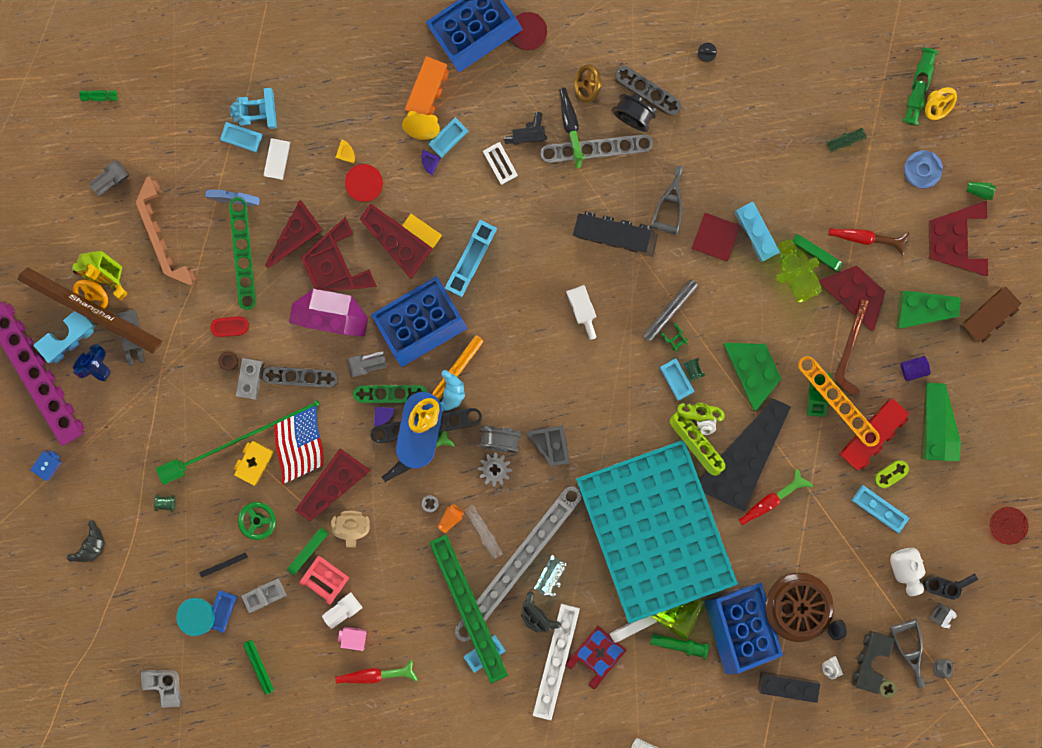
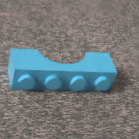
[445,220,497,297]

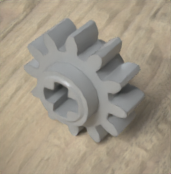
[478,452,512,487]

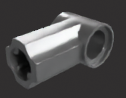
[89,160,130,197]
[346,351,387,377]

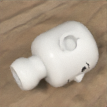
[890,547,926,596]

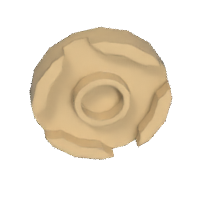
[331,510,370,547]

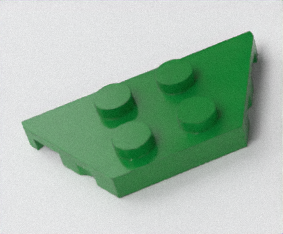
[723,343,782,411]

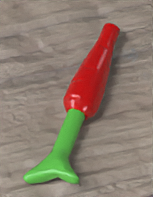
[738,469,813,526]
[335,660,418,684]

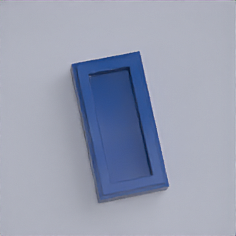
[211,590,237,633]

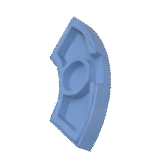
[205,190,260,206]

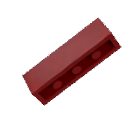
[838,398,909,471]

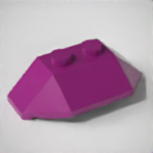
[289,289,368,336]

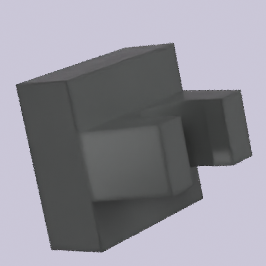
[929,603,957,629]

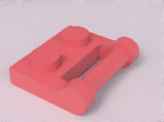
[299,555,350,605]

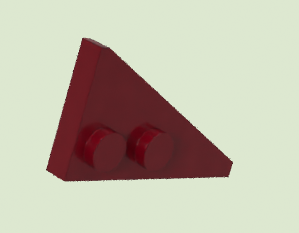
[265,200,323,269]

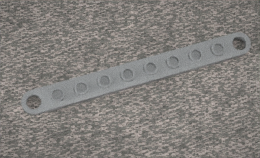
[455,486,581,642]

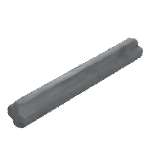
[643,279,698,342]

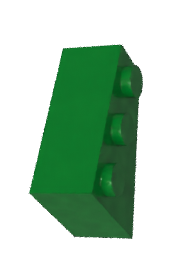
[895,291,961,329]

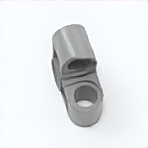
[141,670,181,708]

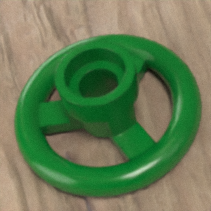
[238,502,276,540]

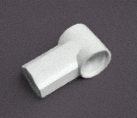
[322,592,363,629]

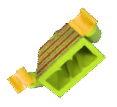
[72,251,127,301]

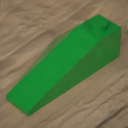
[921,383,961,461]

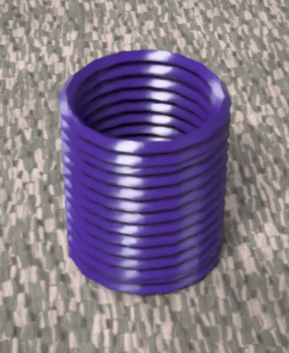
[901,356,931,382]

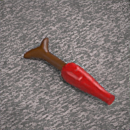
[828,228,910,256]

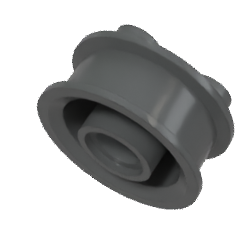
[478,425,522,453]

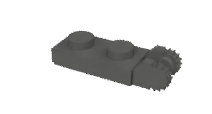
[116,310,145,366]

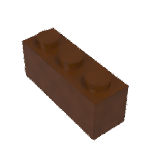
[960,287,1022,343]

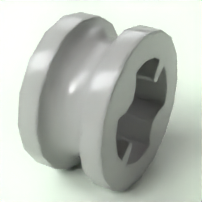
[422,495,439,512]

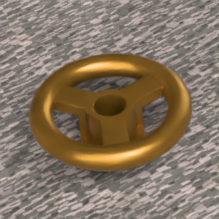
[574,64,602,103]

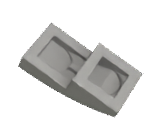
[241,578,286,613]

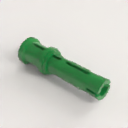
[650,633,709,660]

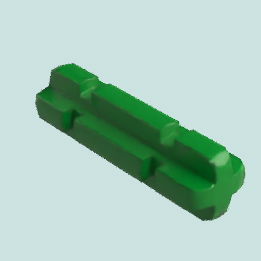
[79,90,118,101]

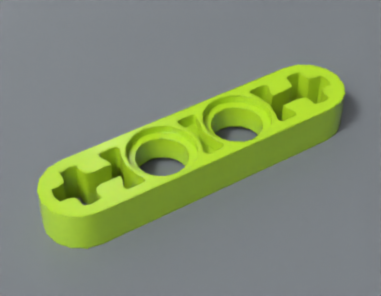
[670,411,725,475]

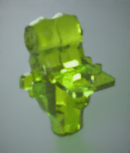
[776,239,822,302]

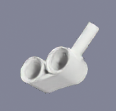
[566,285,597,340]

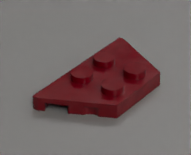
[817,266,885,331]

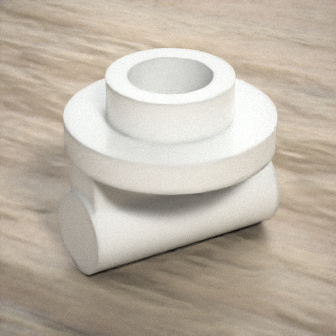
[697,419,716,435]
[822,656,843,679]

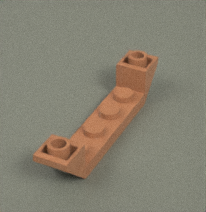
[136,176,197,286]

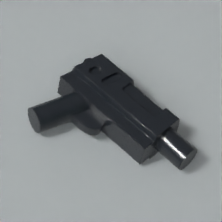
[504,112,547,145]

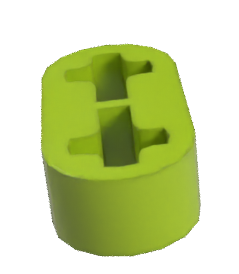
[874,460,909,488]

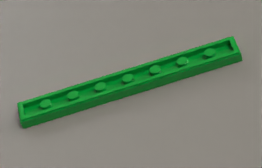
[429,534,509,684]

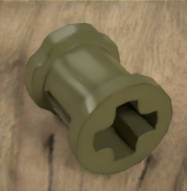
[879,678,897,698]

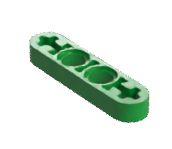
[353,385,428,403]

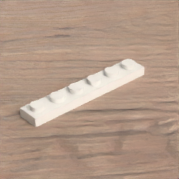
[533,603,580,720]

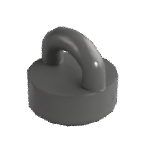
[933,659,953,678]

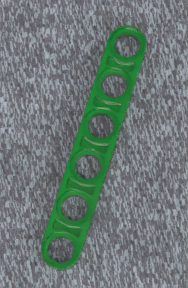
[229,197,256,310]

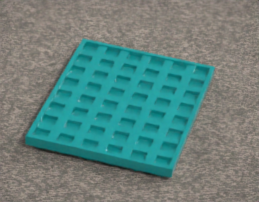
[576,440,738,624]

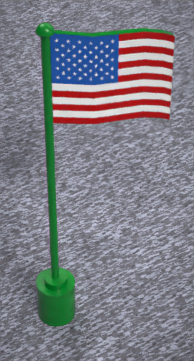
[156,400,324,485]

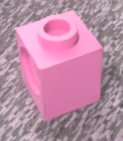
[338,626,367,651]

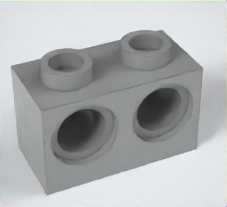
[236,358,264,399]

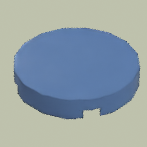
[904,150,943,189]

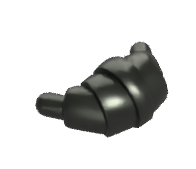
[67,520,105,562]
[521,591,561,633]

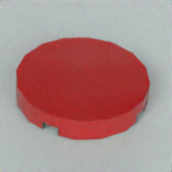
[345,164,383,203]

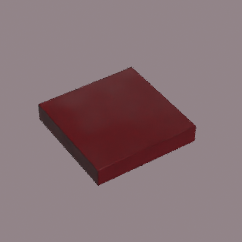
[691,213,741,262]

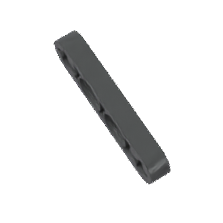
[615,66,681,116]
[263,367,338,388]

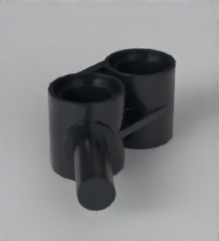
[922,573,978,600]

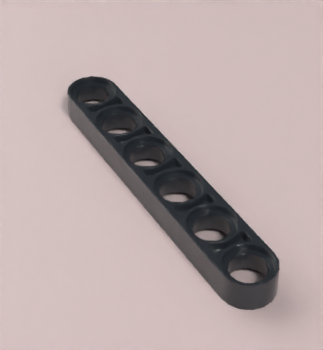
[370,408,482,444]

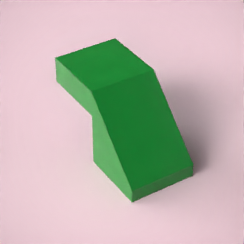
[807,373,831,417]

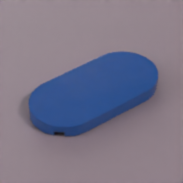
[396,392,442,469]

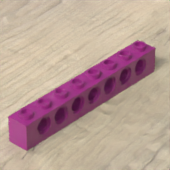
[0,302,85,446]

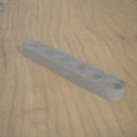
[540,134,653,163]

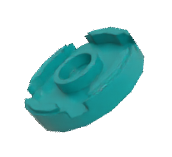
[176,598,215,636]

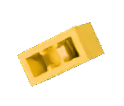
[234,440,275,486]

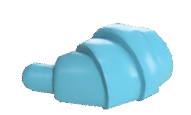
[440,370,465,413]

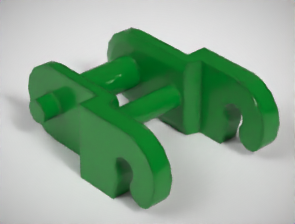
[661,323,688,352]

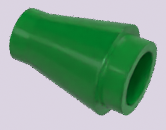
[966,181,996,201]

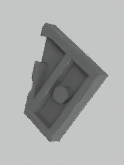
[527,425,571,466]

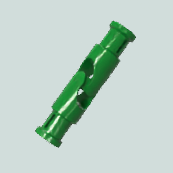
[902,47,939,126]

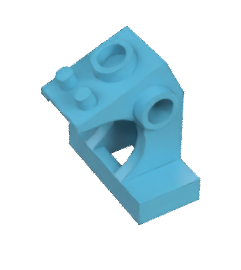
[230,88,277,129]

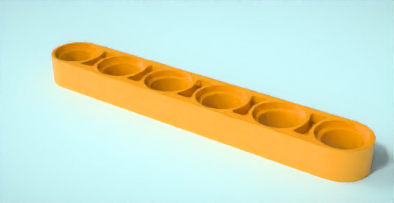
[798,356,880,447]

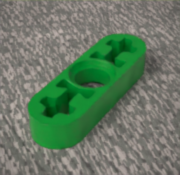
[791,234,843,272]
[286,527,329,576]

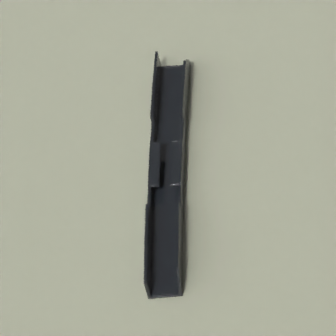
[199,552,248,578]

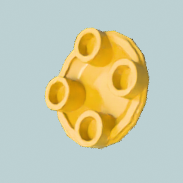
[402,111,440,140]

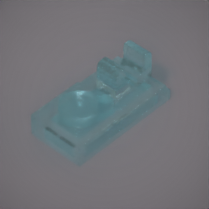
[534,555,567,597]

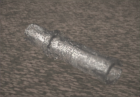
[463,504,504,560]

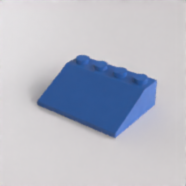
[426,0,523,72]
[371,276,468,367]
[704,582,783,674]

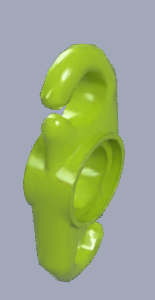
[678,403,725,422]

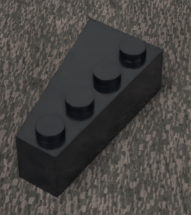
[573,211,658,257]

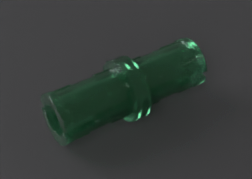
[826,127,867,153]

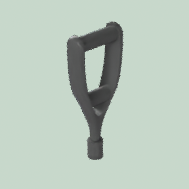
[651,165,684,236]
[890,618,925,688]

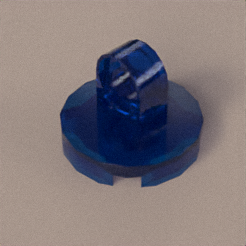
[73,344,111,381]

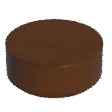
[218,352,238,371]

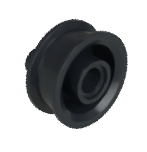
[611,94,657,132]

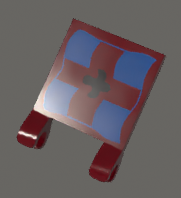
[565,625,627,689]

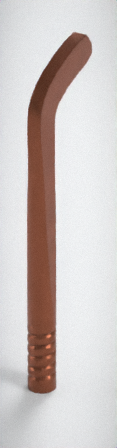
[836,299,869,395]

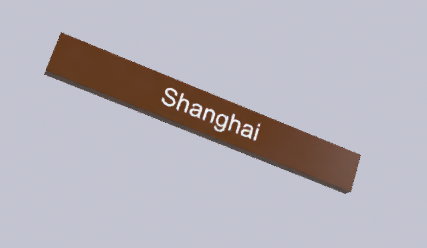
[17,267,162,353]

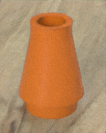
[437,504,464,533]

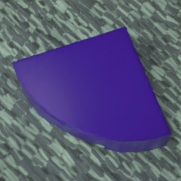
[421,150,441,176]
[374,407,395,426]

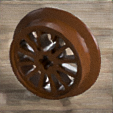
[765,573,834,642]

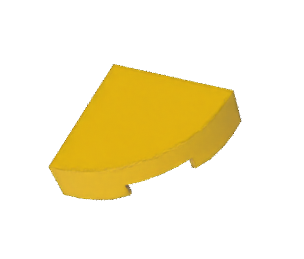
[335,139,355,164]

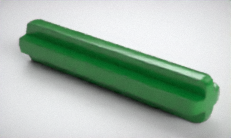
[243,640,274,695]

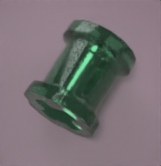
[683,357,705,381]
[154,494,176,512]

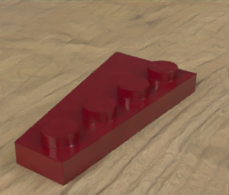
[360,203,433,279]
[295,448,371,521]

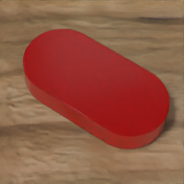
[210,316,249,337]

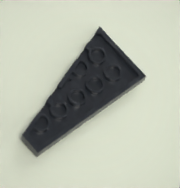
[699,399,791,511]

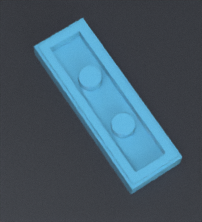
[851,485,910,534]

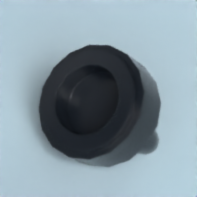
[697,42,717,62]
[828,620,847,641]

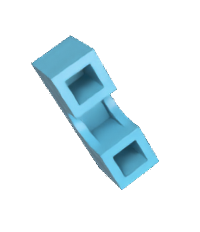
[734,202,780,262]
[34,311,96,363]

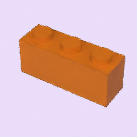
[405,56,450,116]

